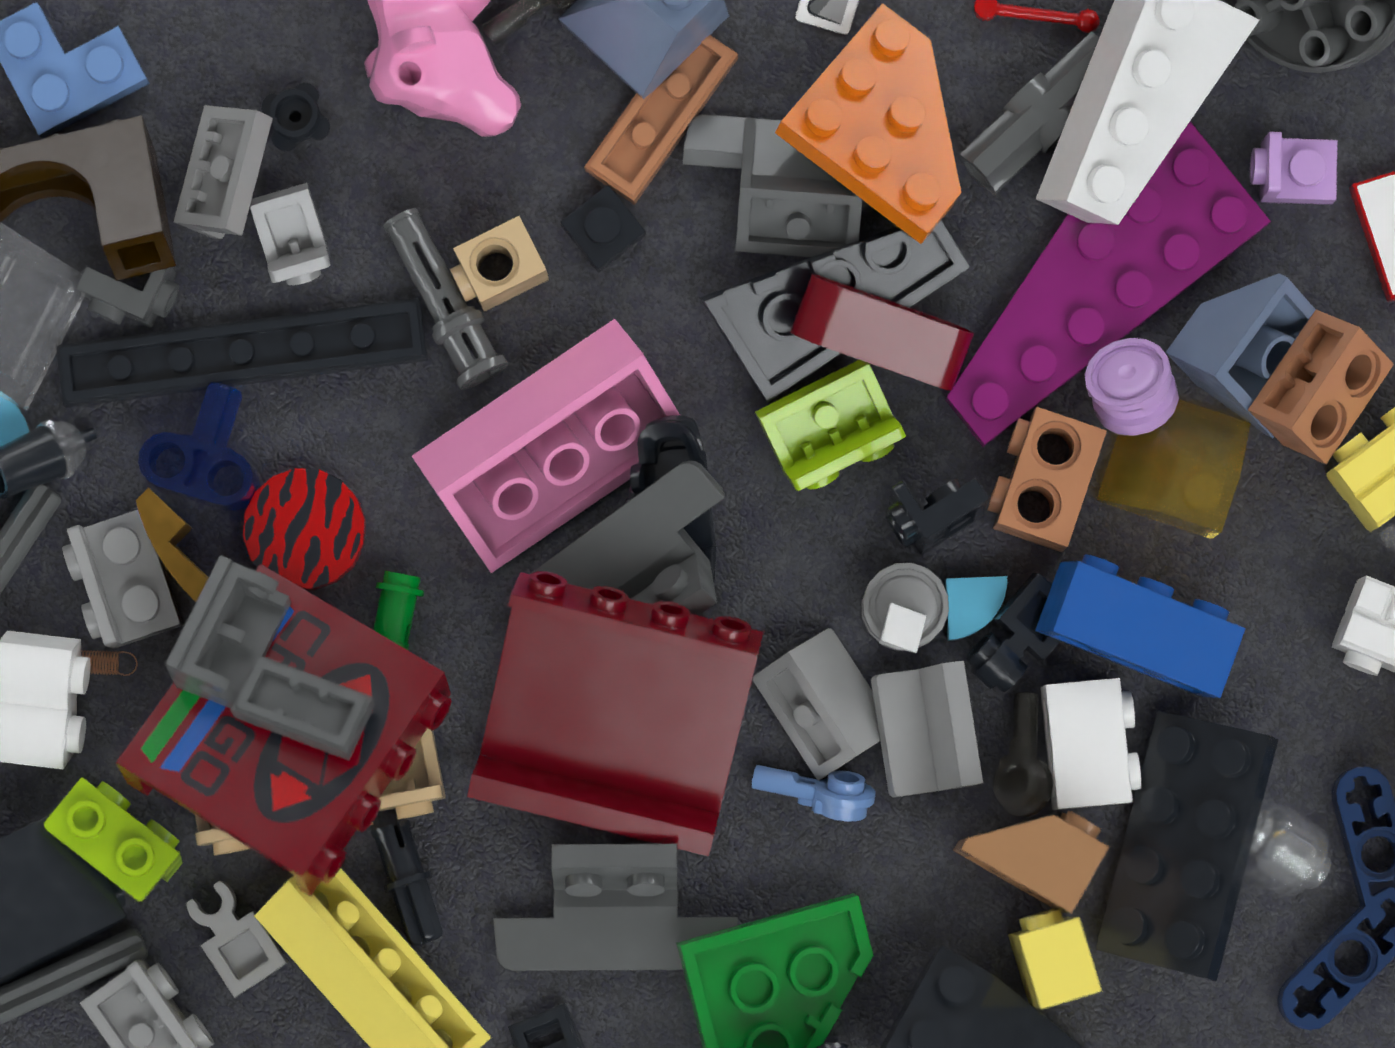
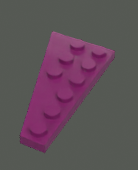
[946,122,1271,447]

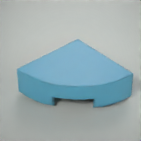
[945,576,1007,641]

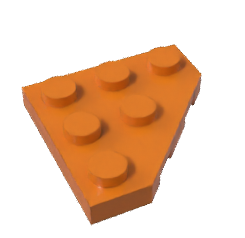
[775,3,961,244]

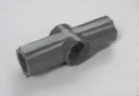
[958,31,1100,195]

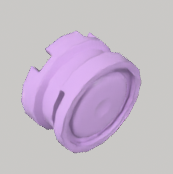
[1085,338,1179,436]

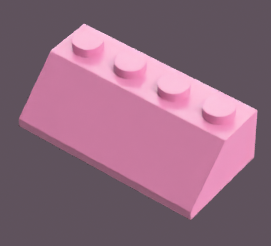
[412,319,680,573]

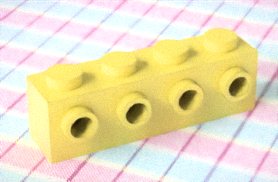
[254,868,491,1048]

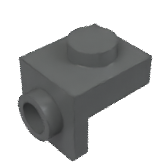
[76,267,180,328]

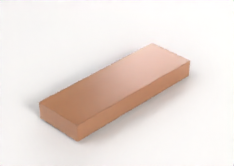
[584,35,738,205]

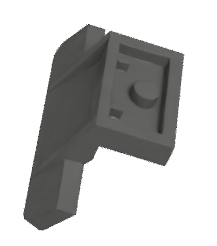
[683,115,862,257]
[530,461,724,616]
[493,844,738,971]

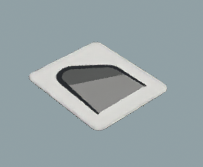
[796,0,858,34]

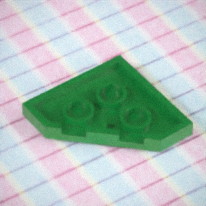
[676,893,873,1048]

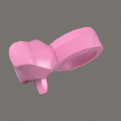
[364,0,521,137]

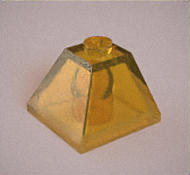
[1096,399,1251,539]

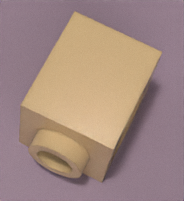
[450,216,549,312]

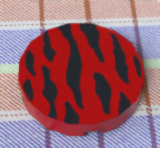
[243,468,366,591]

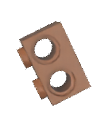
[1248,310,1394,464]
[987,407,1107,552]

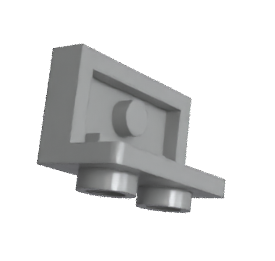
[80,959,215,1048]

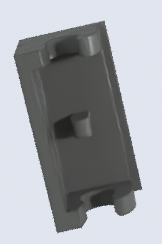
[165,555,291,708]

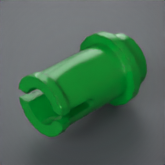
[373,571,424,650]

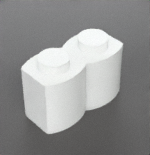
[0,631,91,769]

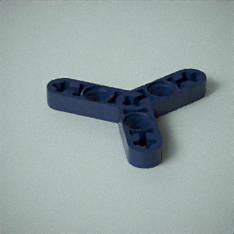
[1277,767,1395,1030]

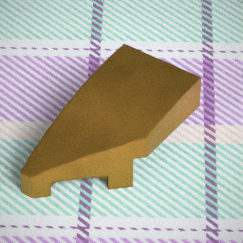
[136,487,209,602]

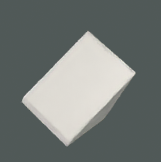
[879,603,926,653]

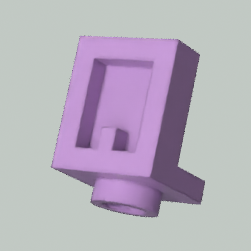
[1250,132,1337,204]

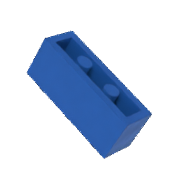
[1035,554,1246,698]

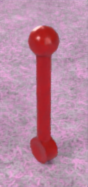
[974,0,1100,33]

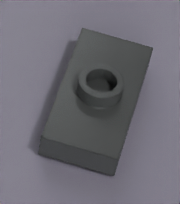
[231,654,375,760]

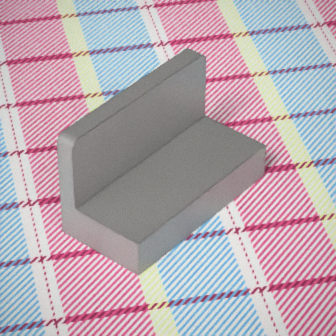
[752,628,880,780]
[871,661,983,798]

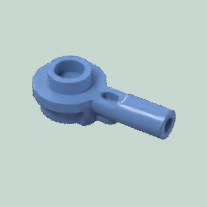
[752,765,875,822]

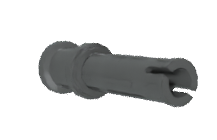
[383,208,509,390]

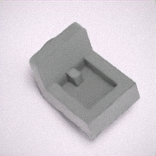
[250,183,331,285]

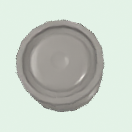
[861,563,949,651]

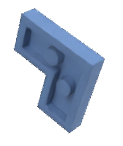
[0,2,150,139]

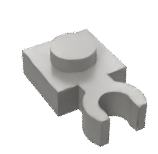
[186,881,289,998]

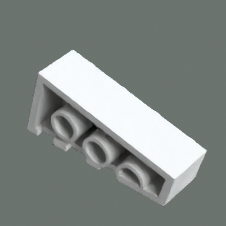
[1036,0,1259,225]

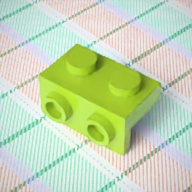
[755,360,906,491]
[44,777,183,902]

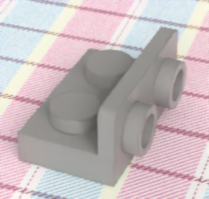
[174,105,273,239]
[62,510,183,649]

